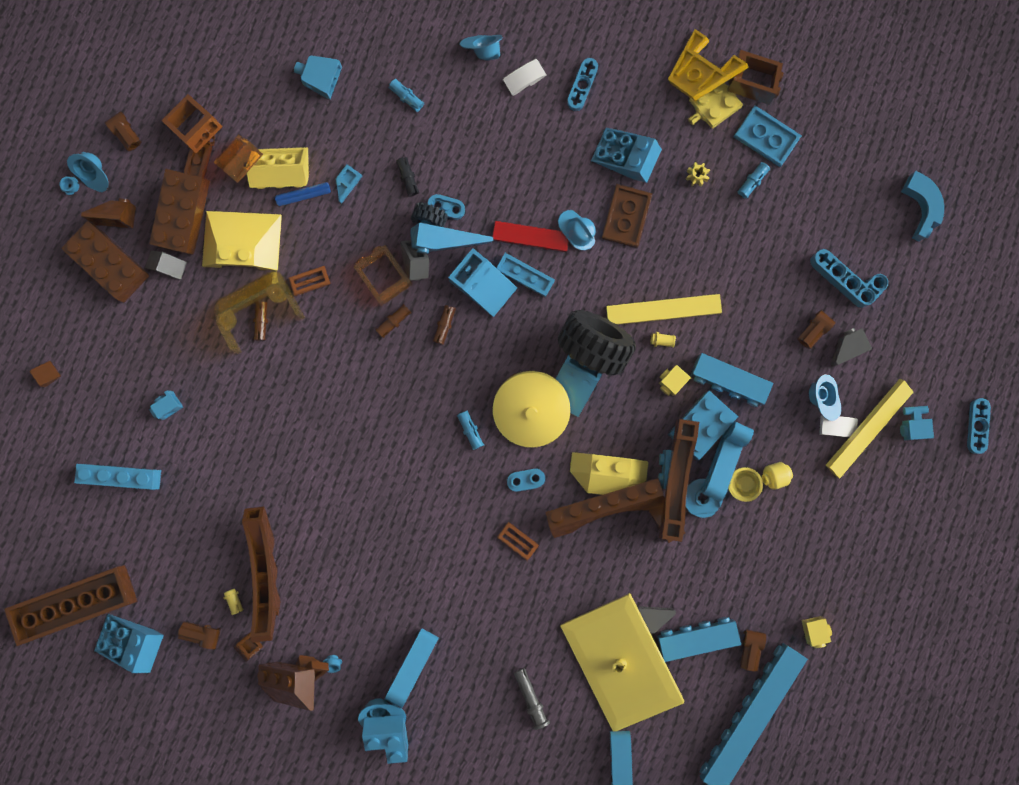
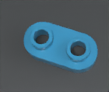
[428,194,465,220]
[507,469,545,491]

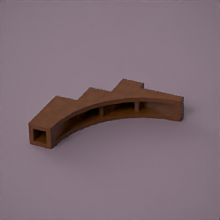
[242,506,280,643]

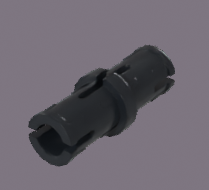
[396,157,420,197]

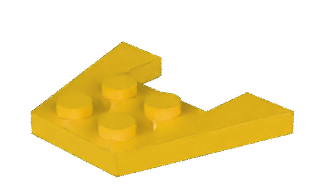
[668,29,749,101]

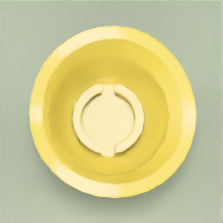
[728,468,763,502]

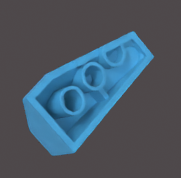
[411,223,493,254]

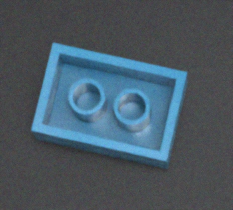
[667,391,738,460]

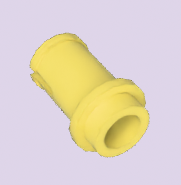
[650,332,676,347]
[223,588,244,615]

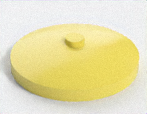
[493,371,570,447]

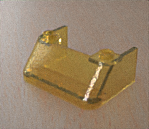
[214,271,305,354]

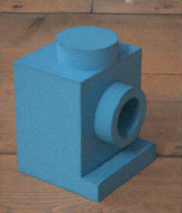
[149,390,183,420]

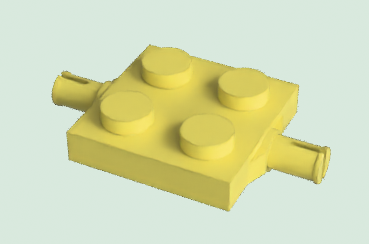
[688,83,743,129]

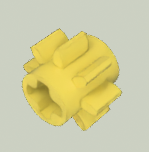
[686,162,710,187]

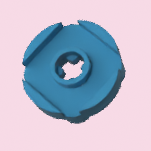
[686,479,723,518]

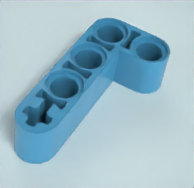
[810,249,888,308]
[702,421,754,502]
[384,628,439,708]
[610,731,633,785]

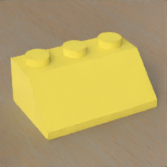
[245,147,309,189]

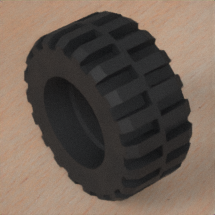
[558,310,636,376]

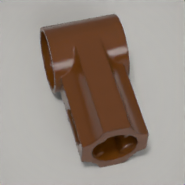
[105,111,142,151]
[797,310,836,349]
[178,621,221,649]
[740,629,766,671]

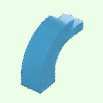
[901,171,944,242]

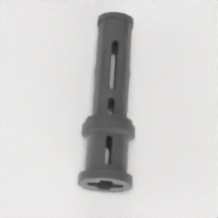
[514,668,550,730]

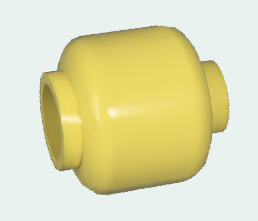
[762,462,793,490]

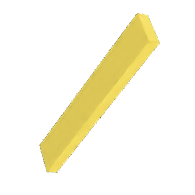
[606,294,722,325]
[826,379,913,478]

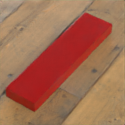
[493,221,569,252]

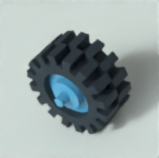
[411,202,448,227]

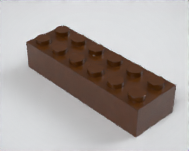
[4,565,138,647]

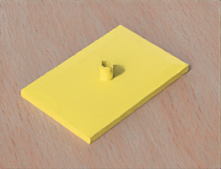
[560,593,684,731]

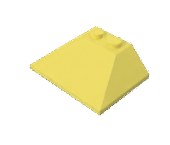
[202,211,282,271]

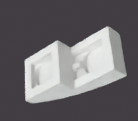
[503,59,546,96]
[820,415,858,437]

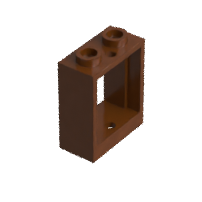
[727,50,784,105]

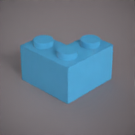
[362,715,408,764]

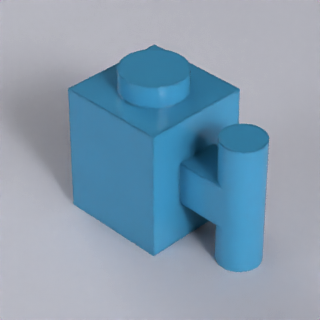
[900,406,934,440]

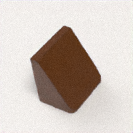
[30,361,61,387]
[234,632,263,662]

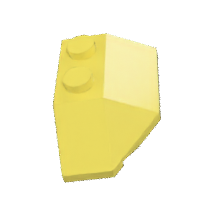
[570,452,648,495]

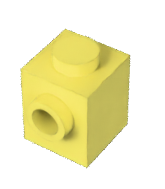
[659,365,691,396]
[801,616,832,648]

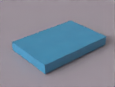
[734,105,802,167]

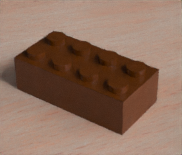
[149,169,210,254]
[61,221,150,303]

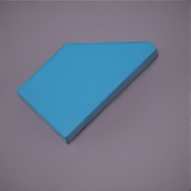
[336,164,362,203]

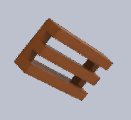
[289,266,331,296]
[497,522,539,561]

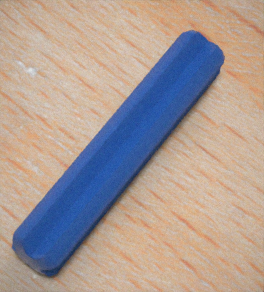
[275,182,331,206]

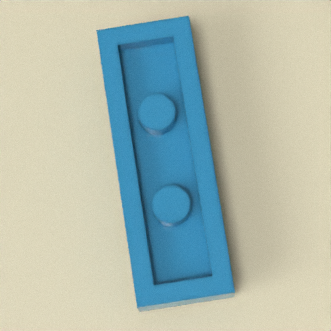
[497,253,555,297]

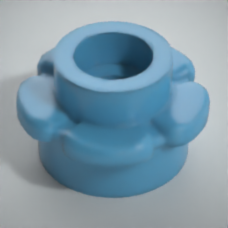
[60,177,79,195]
[323,655,342,673]

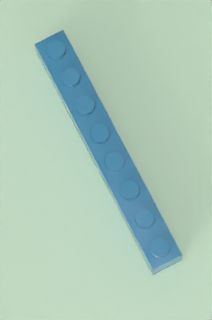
[700,643,808,785]

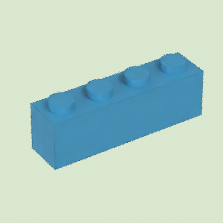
[690,353,773,407]
[74,464,161,490]
[657,617,741,662]

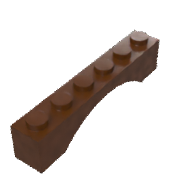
[659,419,700,542]
[545,478,664,538]

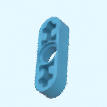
[568,58,598,111]
[967,398,991,454]

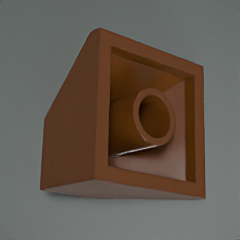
[81,198,136,228]

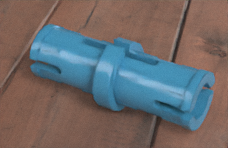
[388,79,424,112]
[737,162,770,199]
[457,410,484,450]

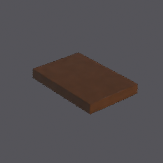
[601,184,652,248]

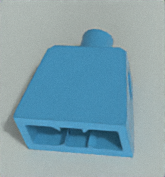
[294,55,342,99]

